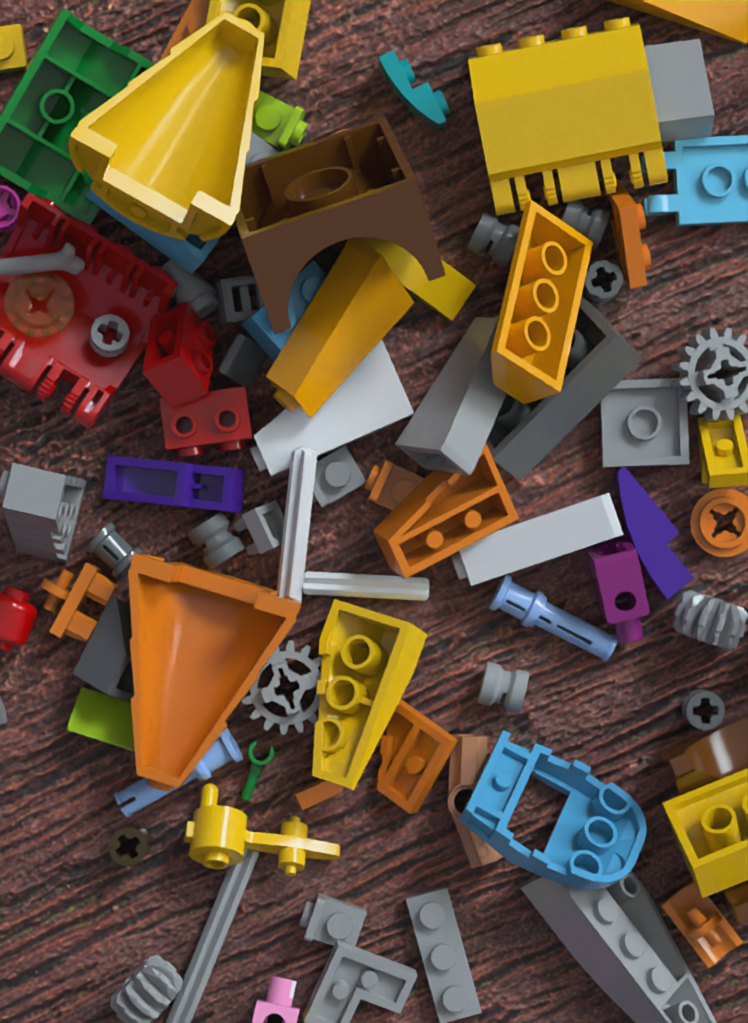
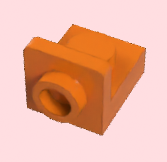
[364,460,425,511]

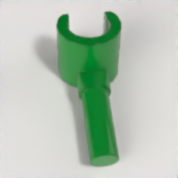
[240,741,274,801]

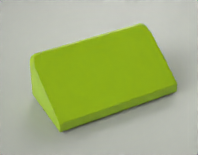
[66,687,135,752]

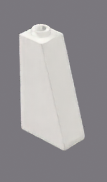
[250,340,414,477]
[451,493,624,586]

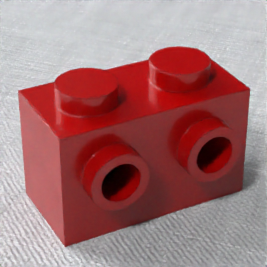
[142,301,216,408]
[159,386,254,458]

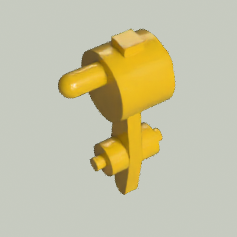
[184,783,340,877]

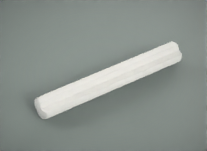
[277,447,317,602]

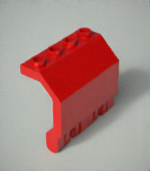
[0,192,178,430]

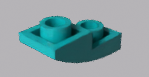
[378,50,450,131]

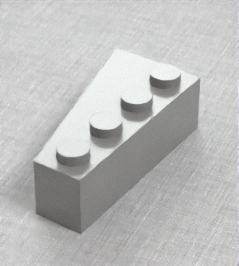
[0,463,86,564]

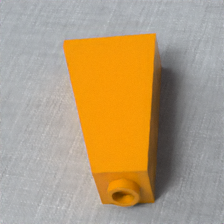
[266,238,415,418]

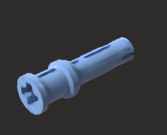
[488,574,618,662]
[114,727,243,817]

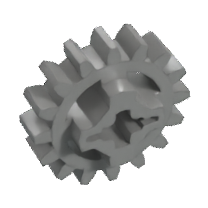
[671,327,748,421]
[242,640,322,735]

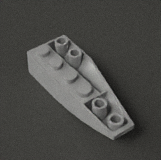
[521,870,717,1023]

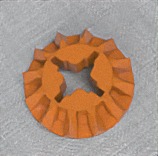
[690,488,748,557]

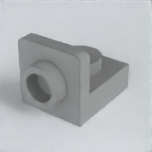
[312,445,367,508]
[299,893,367,946]

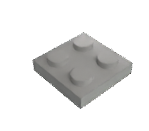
[599,378,689,468]

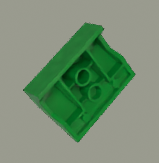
[0,8,155,224]

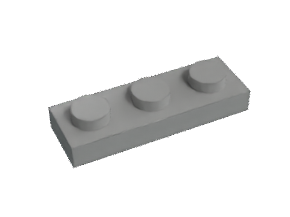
[406,886,482,1023]

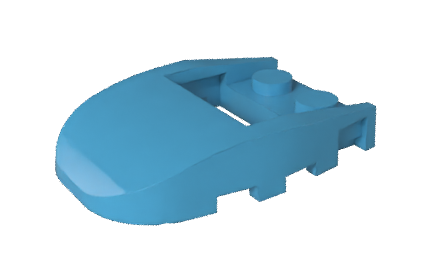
[458,730,647,890]

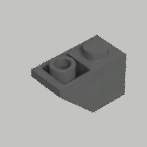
[72,596,134,703]

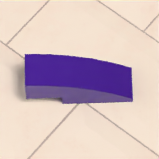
[103,455,246,513]
[614,466,694,600]

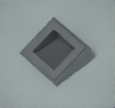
[218,334,268,388]

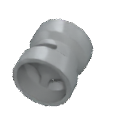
[477,661,530,713]

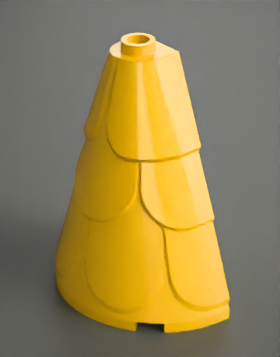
[69,12,265,241]

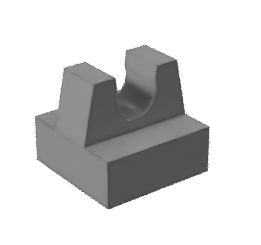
[234,500,284,555]

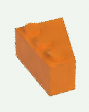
[373,443,519,579]

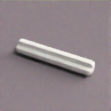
[302,571,430,601]

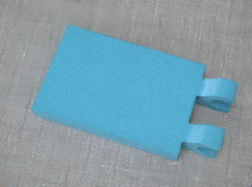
[641,135,748,227]

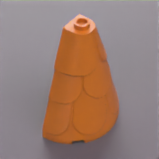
[128,553,302,792]

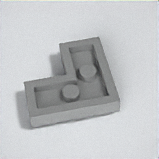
[302,940,417,1023]

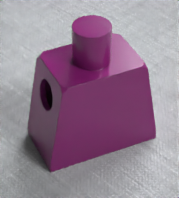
[584,536,650,643]

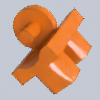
[40,562,118,642]
[660,880,743,968]

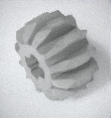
[672,590,748,649]
[110,955,183,1023]

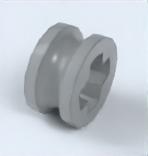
[89,314,130,358]

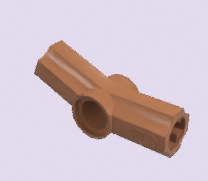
[446,734,503,868]

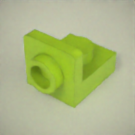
[251,90,309,152]

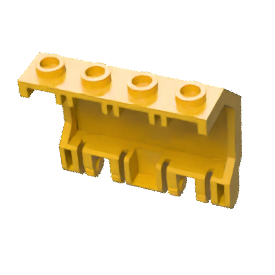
[468,17,668,216]

